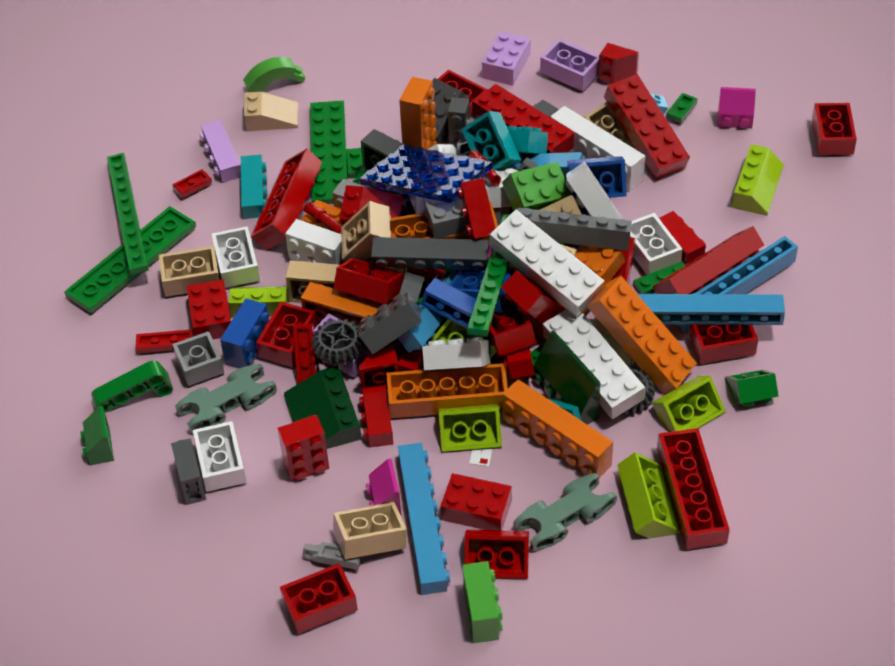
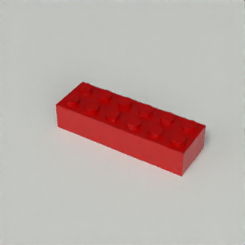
[604,74,690,180]
[472,84,574,154]
[250,149,322,250]
[652,226,764,294]
[657,428,730,549]

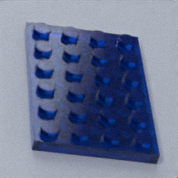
[359,145,493,203]

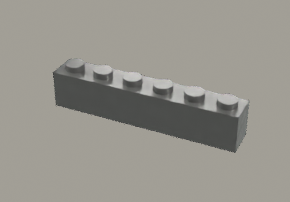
[517,208,632,251]
[371,237,488,271]

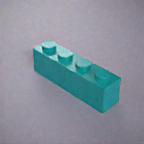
[241,154,268,219]

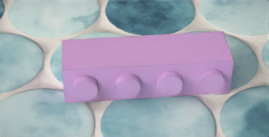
[199,120,241,183]

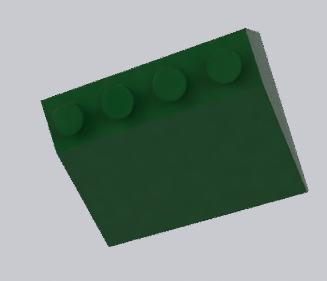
[533,330,601,425]
[284,366,362,449]

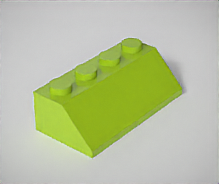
[732,144,784,216]
[617,452,681,539]

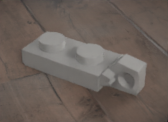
[303,542,363,570]

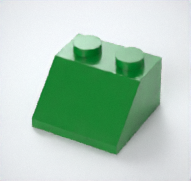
[725,369,779,406]
[80,406,114,466]

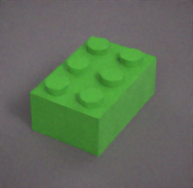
[502,162,571,211]
[462,561,503,643]

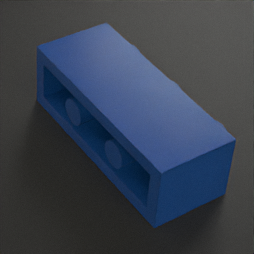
[421,278,476,329]

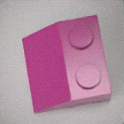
[717,87,756,128]
[366,458,401,515]

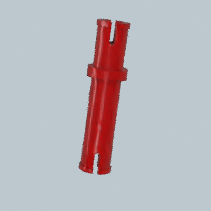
[469,150,501,186]
[303,202,343,234]

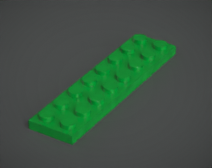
[310,100,348,204]
[64,206,196,313]

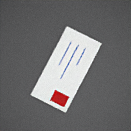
[469,448,493,466]

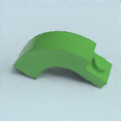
[243,57,306,92]

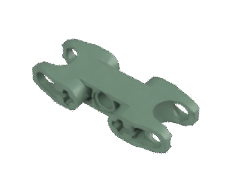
[175,364,277,434]
[513,473,617,551]

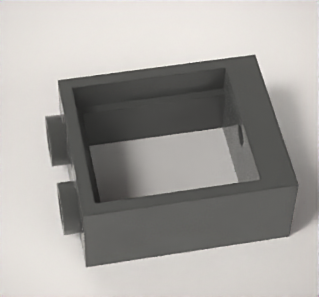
[171,438,206,505]

